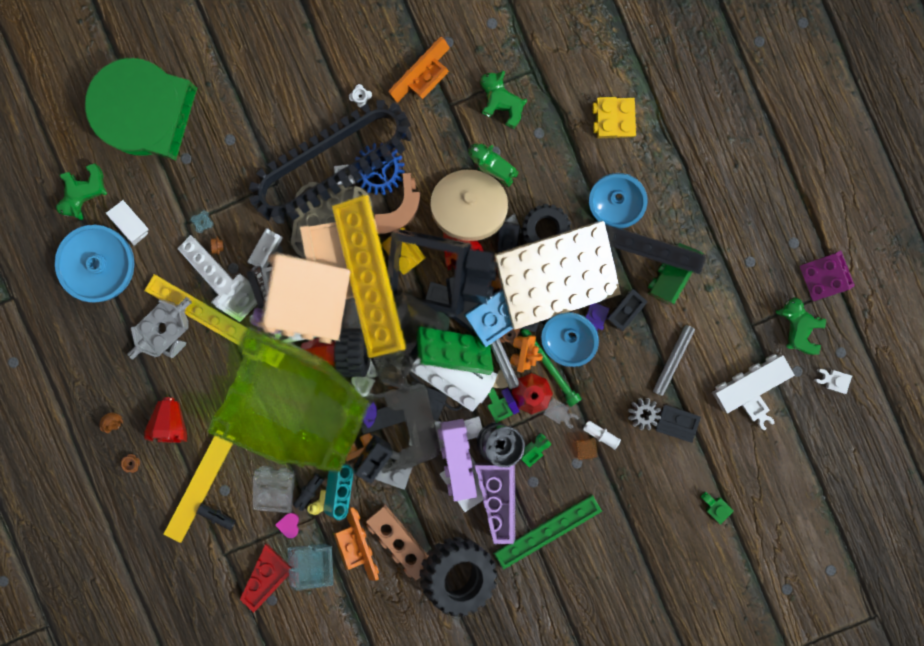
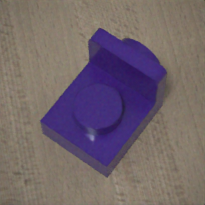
[585,303,609,331]

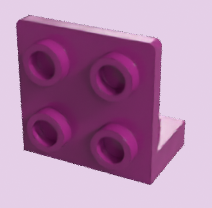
[800,250,855,301]

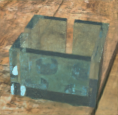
[288,543,333,590]

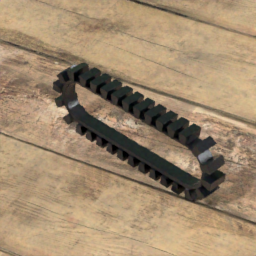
[249,100,412,223]

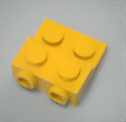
[593,97,636,138]

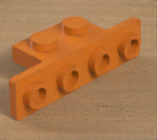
[388,37,450,102]
[333,507,379,581]

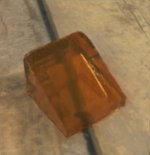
[575,438,598,460]

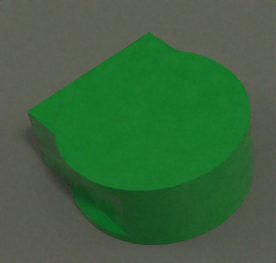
[85,58,197,161]

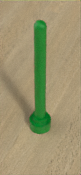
[521,329,582,408]

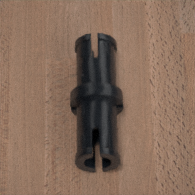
[293,473,325,511]
[196,503,236,531]

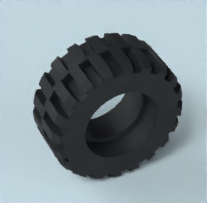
[419,537,497,617]

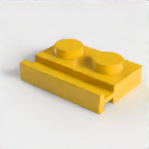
[381,227,426,275]

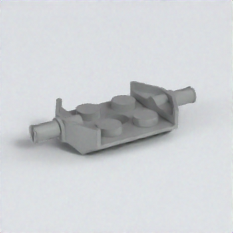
[128,297,192,359]

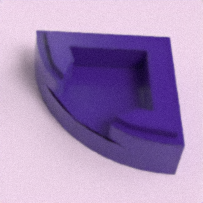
[502,388,520,414]
[358,401,377,428]

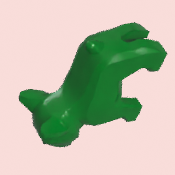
[480,70,527,129]
[468,143,519,188]
[56,163,107,220]
[776,297,826,355]

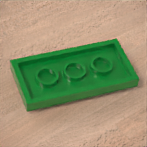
[417,327,494,375]

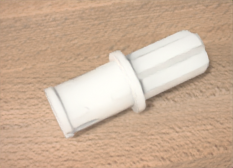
[583,421,621,450]

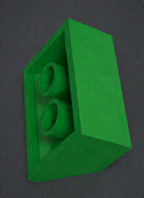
[647,243,704,305]

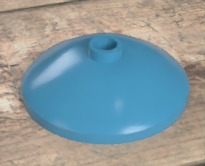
[589,173,648,228]
[541,312,599,367]

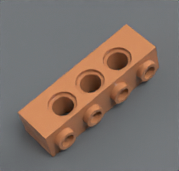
[366,504,428,580]

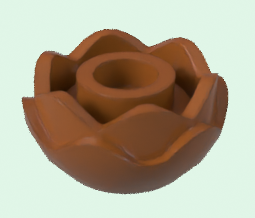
[99,412,123,433]

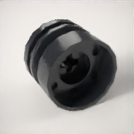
[477,422,525,467]

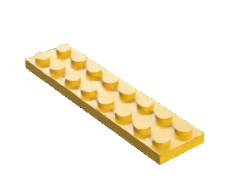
[332,195,406,358]

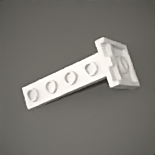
[177,235,257,322]

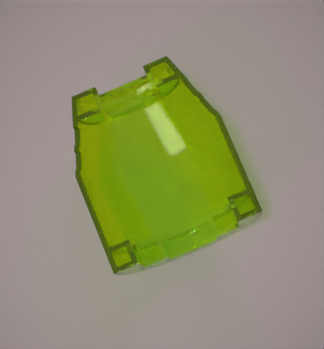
[207,327,370,472]

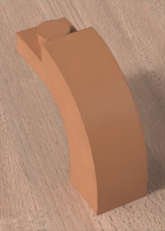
[375,173,420,235]

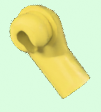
[307,490,326,515]

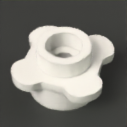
[349,84,372,108]

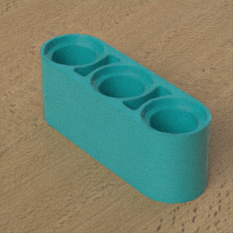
[324,461,353,520]

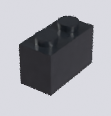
[606,289,648,331]

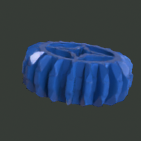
[355,143,405,195]

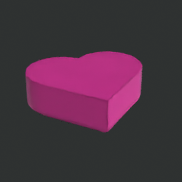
[276,512,299,538]

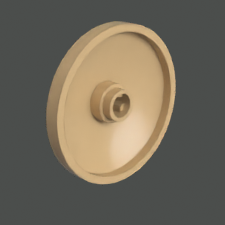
[431,170,508,241]

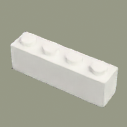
[712,354,795,413]

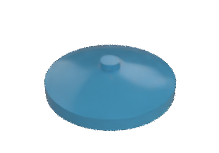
[55,225,134,302]

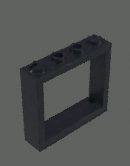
[388,229,471,317]

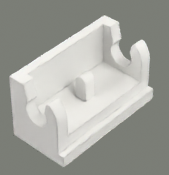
[106,200,149,246]
[248,228,283,269]

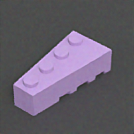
[438,419,477,501]
[475,463,515,544]

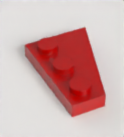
[240,543,294,613]

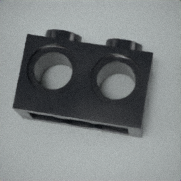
[353,434,393,484]

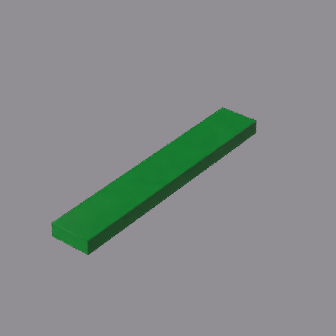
[494,494,602,569]

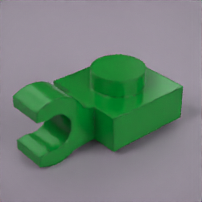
[487,387,513,423]
[521,433,551,468]
[700,491,734,525]

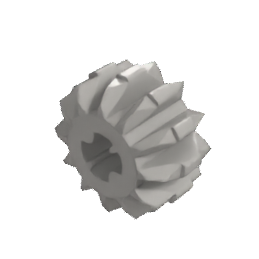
[628,398,661,430]

